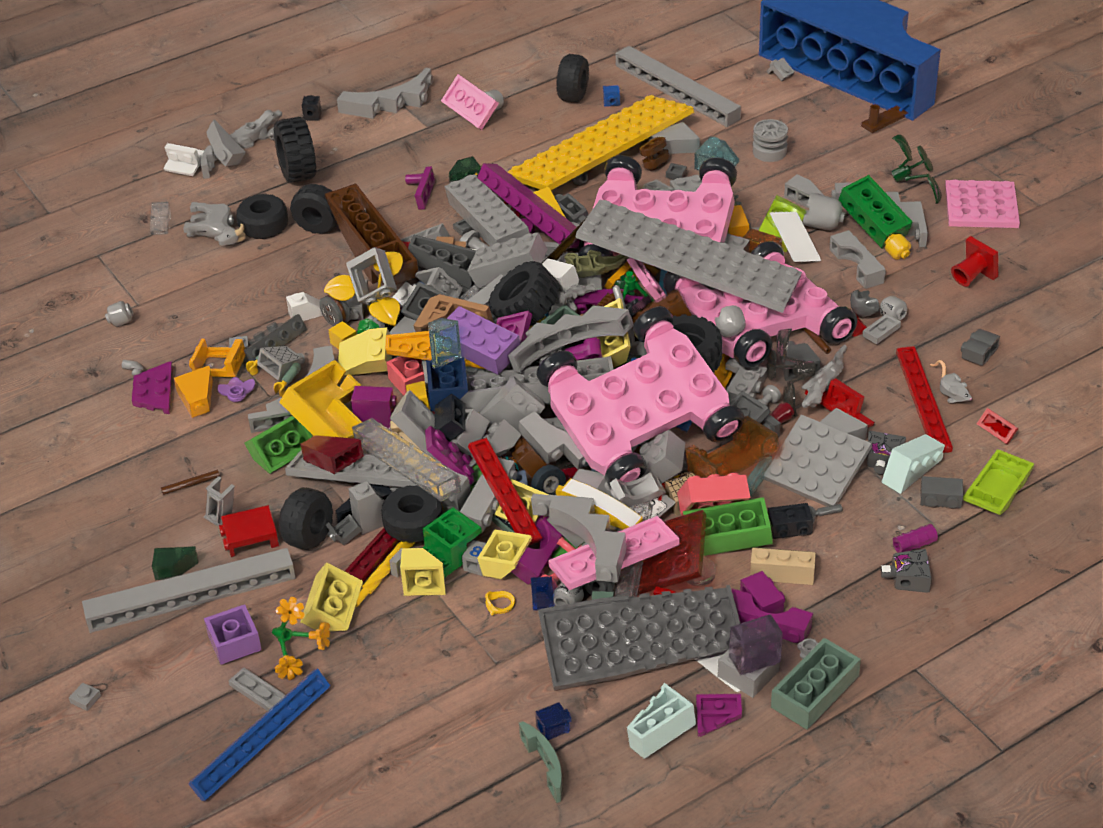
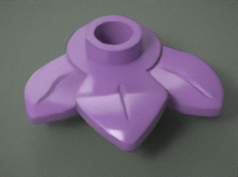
[218,377,255,402]

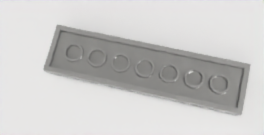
[285,449,445,489]

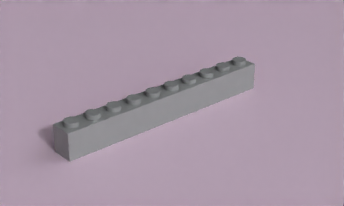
[616,46,741,127]
[82,548,295,633]

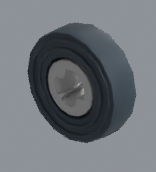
[531,465,566,495]

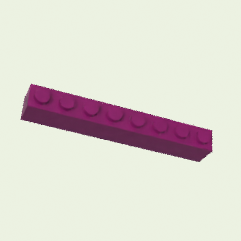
[477,163,581,248]

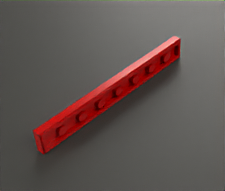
[896,346,953,453]

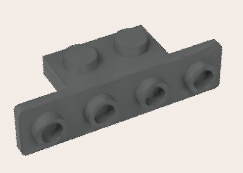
[244,314,307,361]

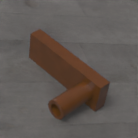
[861,104,908,133]

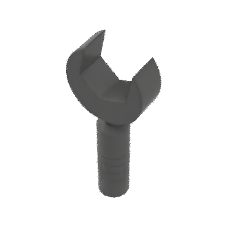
[808,504,842,523]

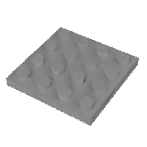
[763,415,872,506]

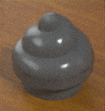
[571,172,588,185]

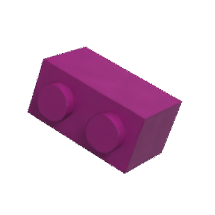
[740,571,786,614]

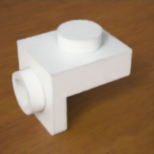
[392,281,416,307]

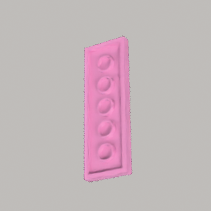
[548,516,679,590]

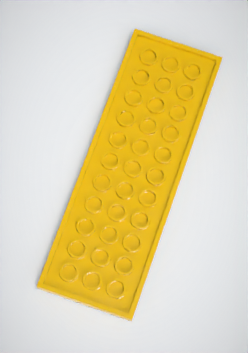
[507,95,694,190]

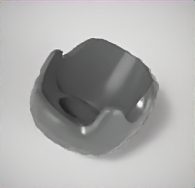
[850,290,880,317]

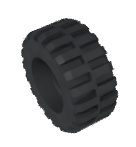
[273,117,317,183]
[488,261,559,326]
[672,314,722,373]

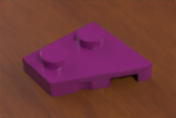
[696,694,742,737]

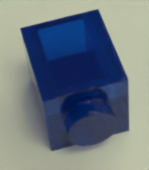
[531,576,554,610]
[535,702,572,740]

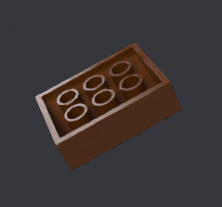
[631,287,692,341]

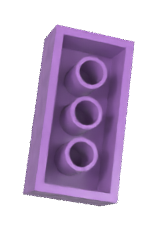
[436,306,520,375]

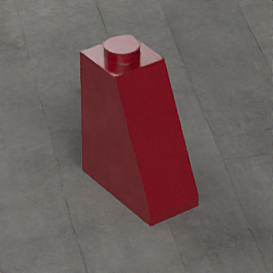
[300,435,364,474]

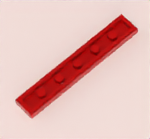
[468,437,542,545]

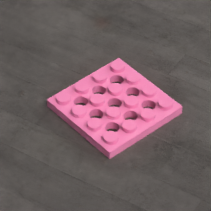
[945,180,1020,228]

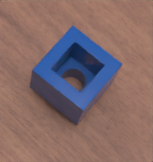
[603,85,620,107]

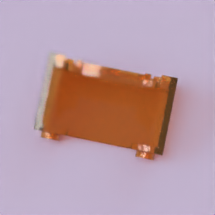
[686,416,779,478]

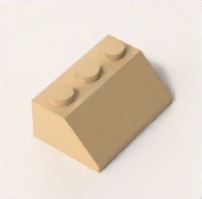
[750,547,815,585]

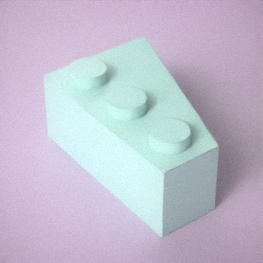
[627,683,696,759]

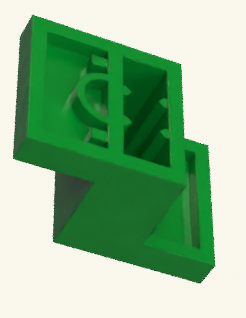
[422,507,482,578]

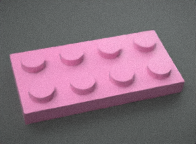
[441,75,499,130]
[627,257,665,300]

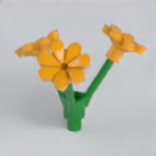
[272,597,330,680]

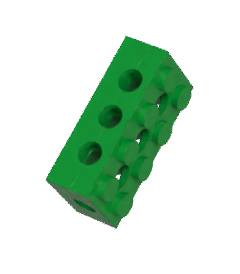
[838,175,913,249]

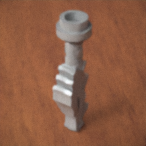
[555,283,596,306]

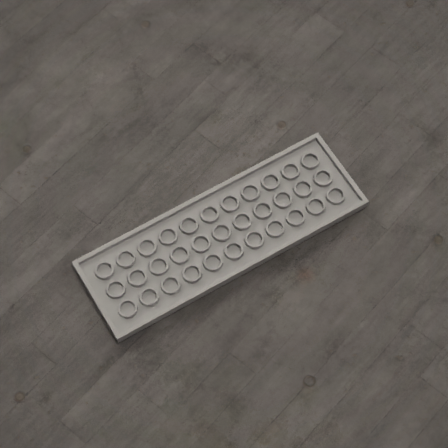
[575,199,802,313]

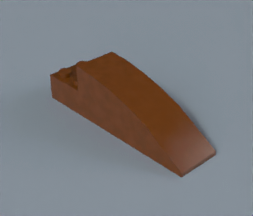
[325,183,418,285]

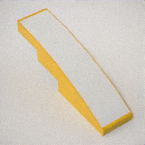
[560,478,643,530]

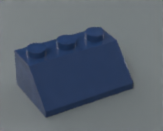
[426,357,468,411]

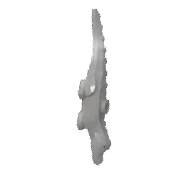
[212,110,283,151]
[801,344,847,408]

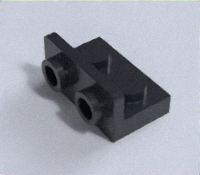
[767,503,813,539]

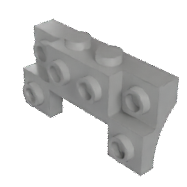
[725,357,768,403]

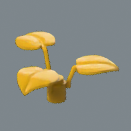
[324,252,403,326]

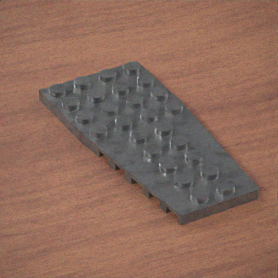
[538,585,745,691]

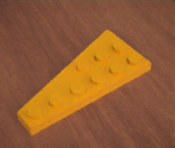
[385,324,498,369]

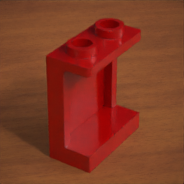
[219,505,279,557]

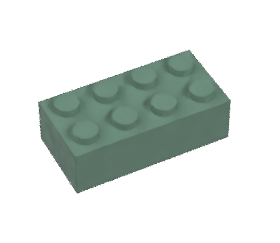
[771,638,861,730]

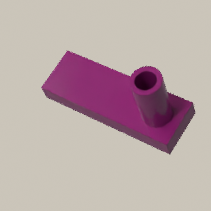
[405,166,436,210]

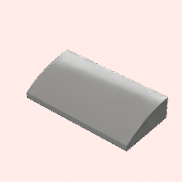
[390,390,449,473]

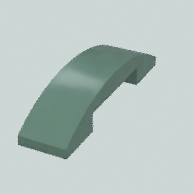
[519,721,562,803]

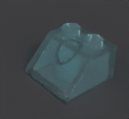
[694,136,739,171]
[428,318,462,368]

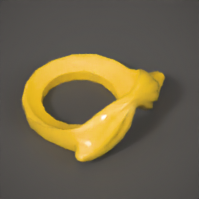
[485,591,515,616]

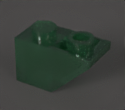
[448,156,481,184]
[152,546,199,580]

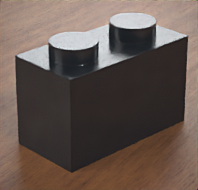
[434,393,465,442]

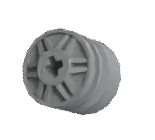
[752,119,788,162]

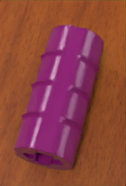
[893,524,938,553]

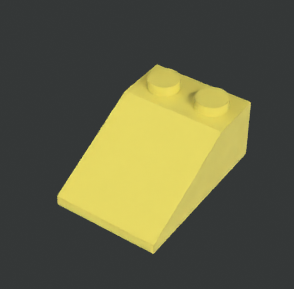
[338,327,392,376]

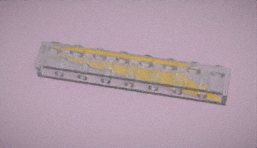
[352,418,462,502]

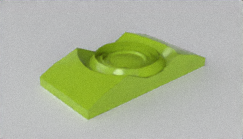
[755,195,807,252]
[963,449,1034,515]

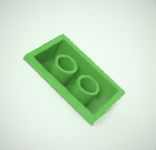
[244,415,313,474]

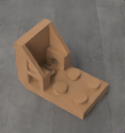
[413,294,494,332]

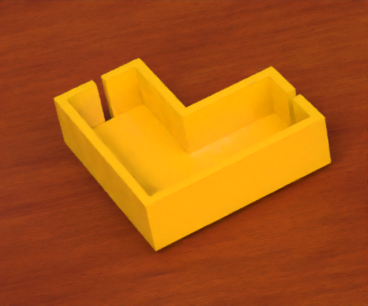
[279,360,366,439]

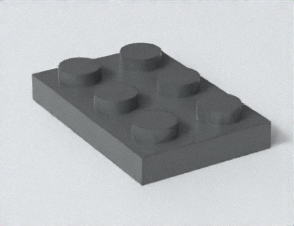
[716,391,771,453]

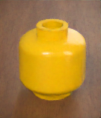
[885,234,911,260]

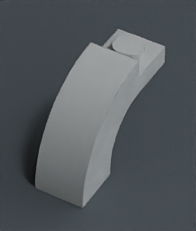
[610,472,666,508]

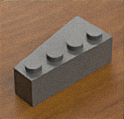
[408,234,477,289]

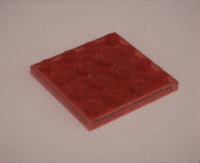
[622,510,706,597]

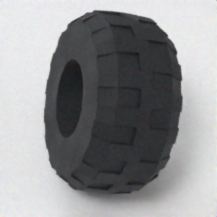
[556,54,589,102]
[290,184,337,234]
[236,194,288,239]
[381,485,443,543]
[278,487,333,550]

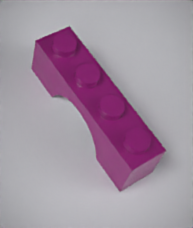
[511,515,564,585]
[732,588,813,643]

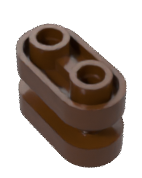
[639,137,670,170]

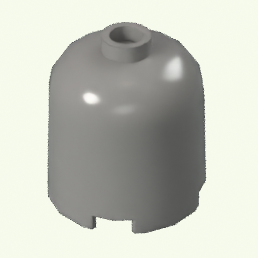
[803,192,845,231]

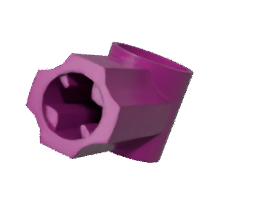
[565,337,602,361]

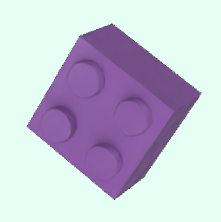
[204,604,261,665]

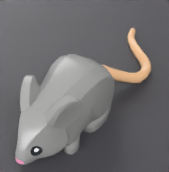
[930,360,972,403]

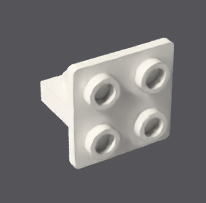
[164,143,204,176]

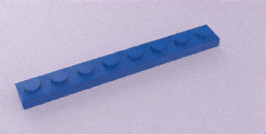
[188,669,331,801]

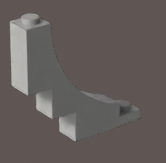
[831,183,928,247]
[248,346,339,433]
[531,494,627,582]

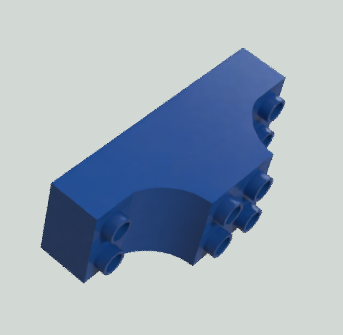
[759,0,941,121]

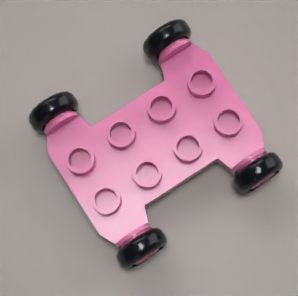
[578,155,737,276]
[663,241,857,368]
[536,306,745,488]

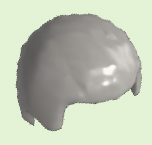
[715,305,746,338]

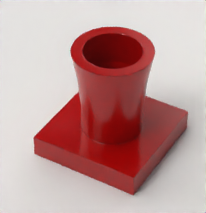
[951,236,998,287]

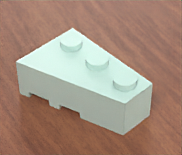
[882,434,945,494]

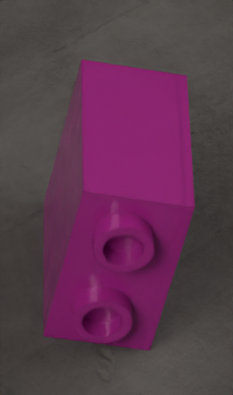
[351,386,397,430]

